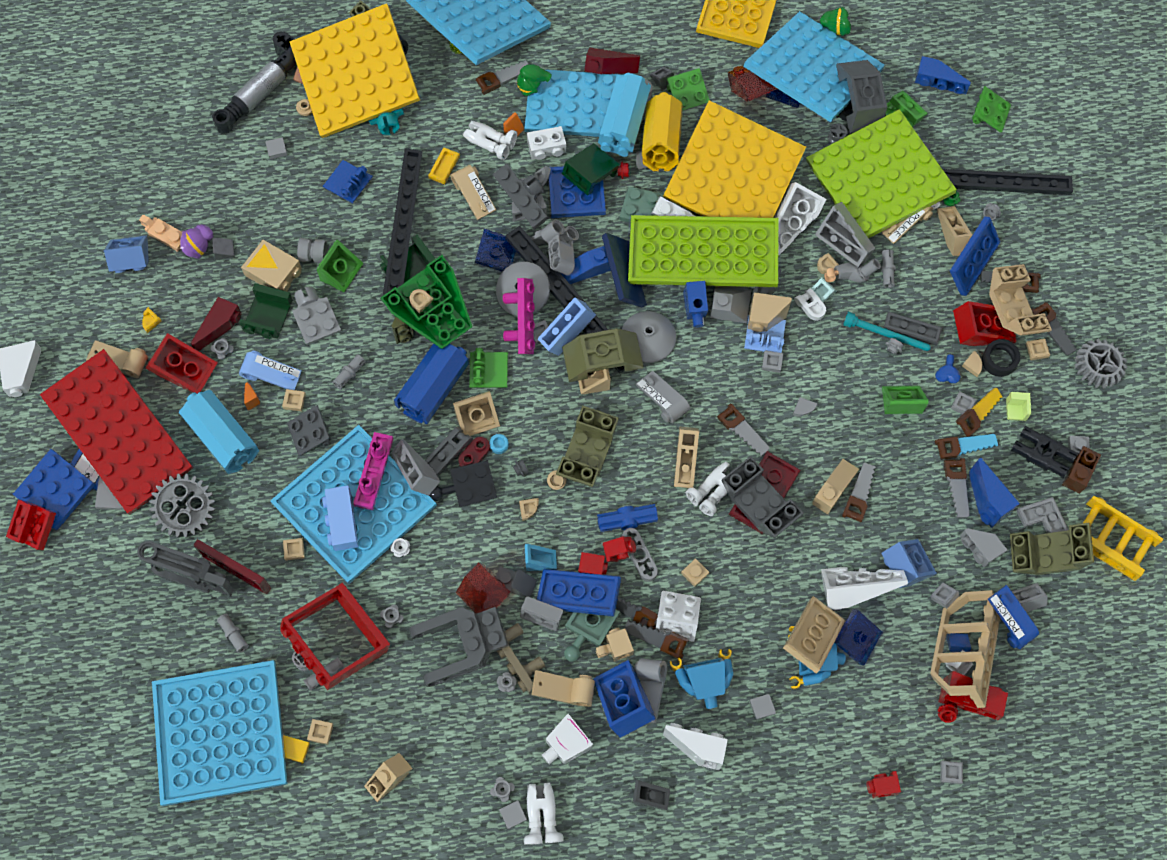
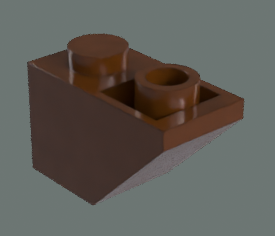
[1062,446,1101,494]

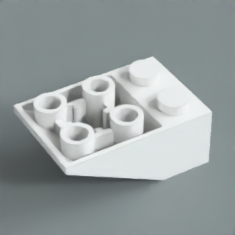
[663,723,728,770]

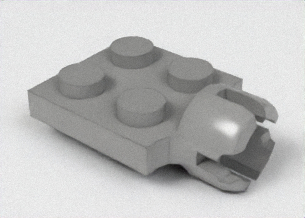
[292,286,342,345]

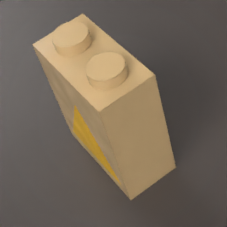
[241,240,302,291]

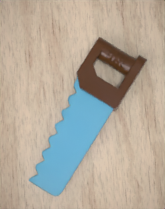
[935,434,998,460]

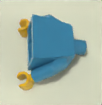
[788,626,846,689]
[670,649,733,709]

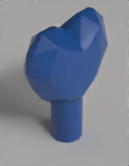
[935,355,961,383]

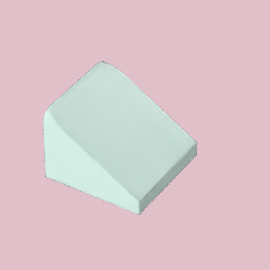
[811,278,837,302]

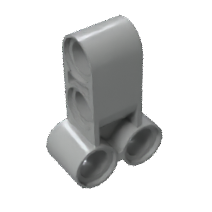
[541,219,579,275]

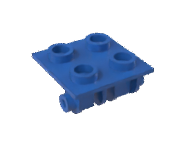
[323,160,373,204]

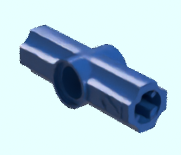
[597,504,658,532]

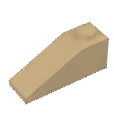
[937,206,972,256]
[674,426,699,488]
[812,459,859,514]

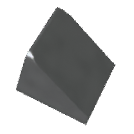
[650,67,674,90]
[212,238,235,260]

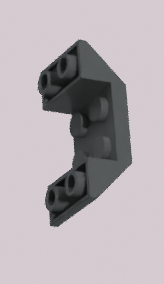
[836,60,887,134]
[721,456,804,538]

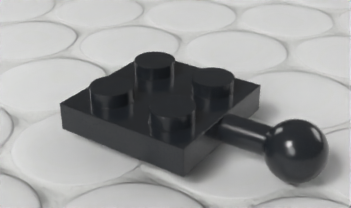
[429,460,497,508]

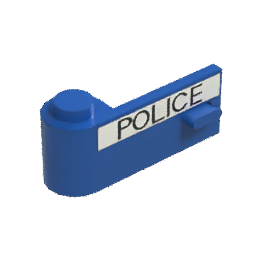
[988,585,1039,649]

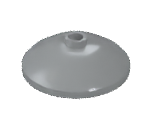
[496,261,550,316]
[622,311,676,363]

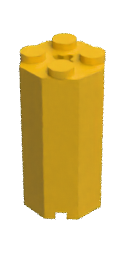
[642,92,683,171]

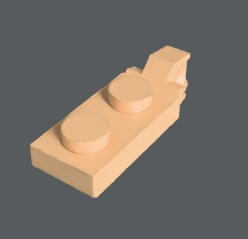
[139,215,182,252]

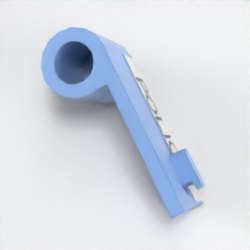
[239,351,301,390]

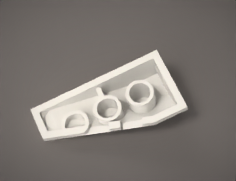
[774,182,826,256]
[821,567,908,610]

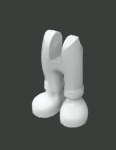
[463,121,517,160]
[685,462,730,516]
[524,783,564,845]

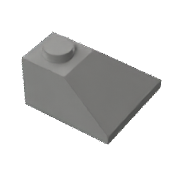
[710,286,752,323]

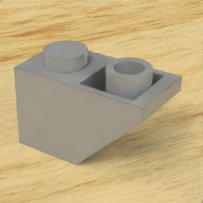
[960,528,1007,567]

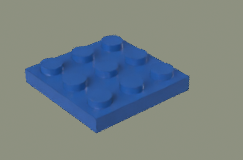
[549,166,606,218]
[13,449,96,530]

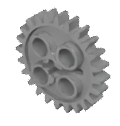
[149,474,215,538]

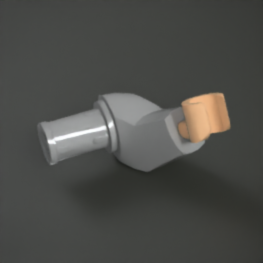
[824,258,881,283]

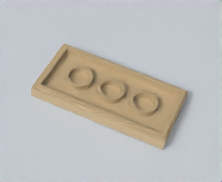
[783,596,845,674]

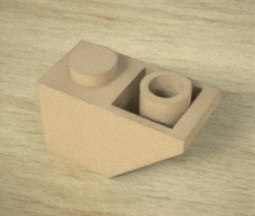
[364,753,413,802]

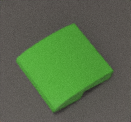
[885,91,928,127]

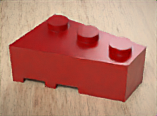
[938,671,1008,720]

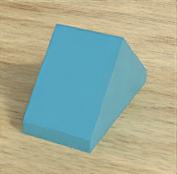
[525,544,557,571]

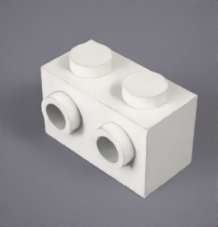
[527,126,566,160]

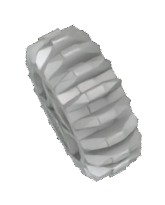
[1074,338,1128,389]

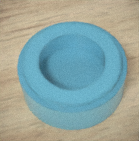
[489,434,509,454]

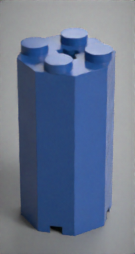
[394,343,469,424]

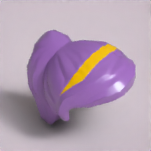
[180,224,213,259]

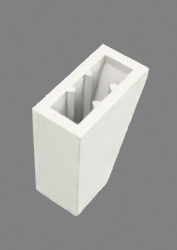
[0,340,41,397]

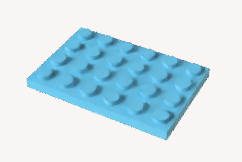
[525,70,624,137]

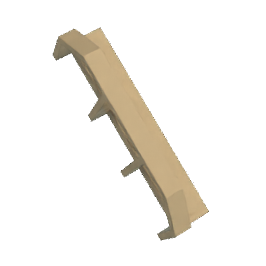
[930,590,1000,708]

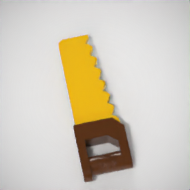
[956,388,1002,437]

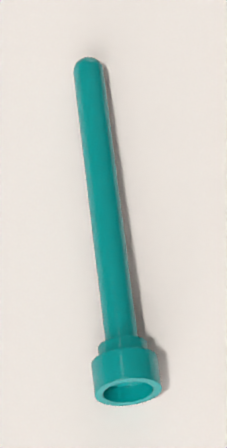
[843,311,931,351]

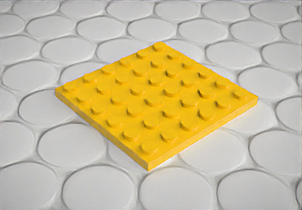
[290,3,420,138]
[663,100,806,218]

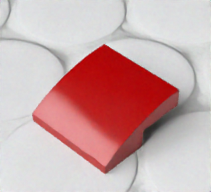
[6,499,56,550]

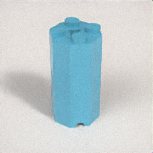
[598,73,651,157]
[179,390,259,474]

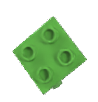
[667,68,709,111]
[972,86,1011,133]
[469,348,508,388]

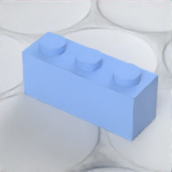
[538,298,596,356]
[322,486,359,551]

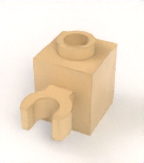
[596,628,634,662]

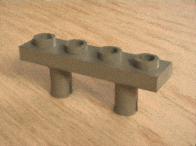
[497,623,545,695]

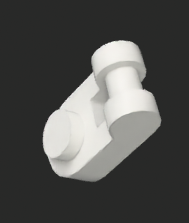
[794,288,826,321]

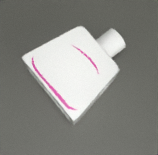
[542,714,593,764]

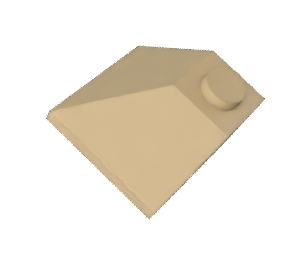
[747,293,792,332]

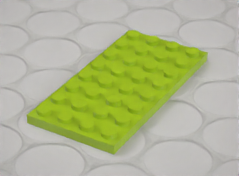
[628,215,779,287]

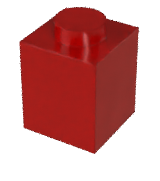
[578,552,608,575]

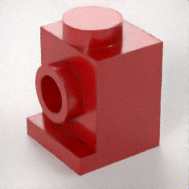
[603,536,636,562]
[866,771,901,798]

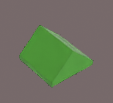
[317,240,363,292]
[882,386,928,414]

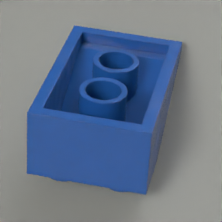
[968,458,1020,528]
[593,660,656,738]

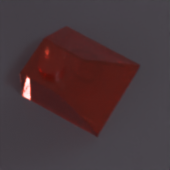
[727,66,778,102]
[456,562,511,614]

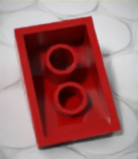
[953,301,1017,346]
[145,333,218,394]

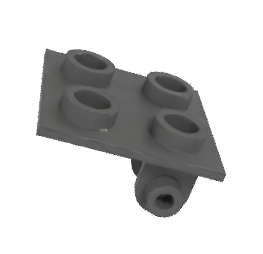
[287,405,331,456]

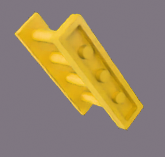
[1083,496,1163,581]

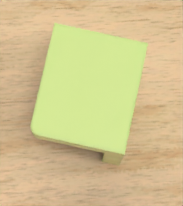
[1006,392,1031,421]

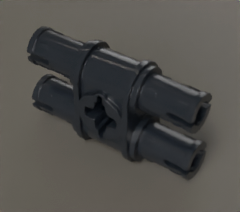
[1011,425,1078,479]

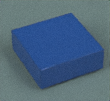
[947,633,971,652]

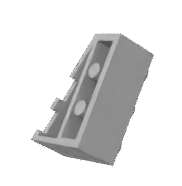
[815,202,875,267]

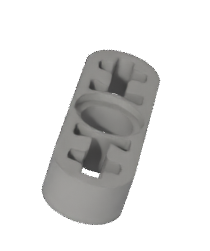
[622,528,658,582]

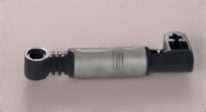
[212,31,297,134]

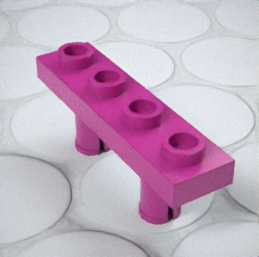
[503,278,535,354]
[353,432,394,510]

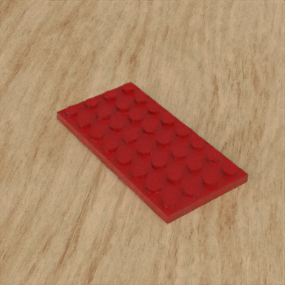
[40,349,194,515]

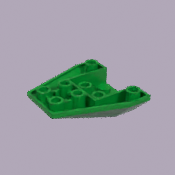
[380,255,472,349]

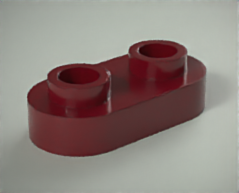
[458,437,490,467]

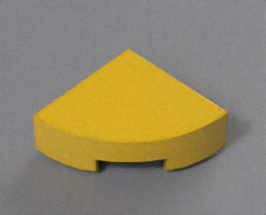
[142,307,162,333]

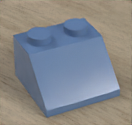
[104,235,149,273]
[881,539,937,588]

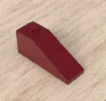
[584,47,641,74]
[191,297,241,351]

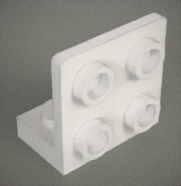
[656,591,701,642]

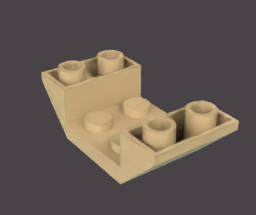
[989,264,1052,336]

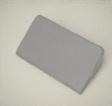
[1012,583,1047,612]
[520,597,563,631]

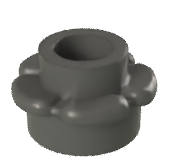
[513,459,529,477]

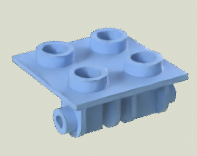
[744,318,786,353]

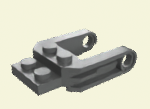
[137,541,234,596]
[409,607,509,687]

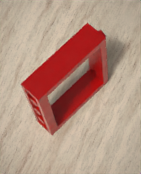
[280,583,390,690]

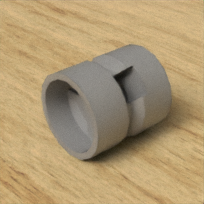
[297,238,328,263]

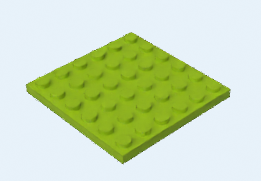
[806,109,957,238]

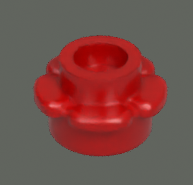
[617,161,629,179]
[938,704,958,723]

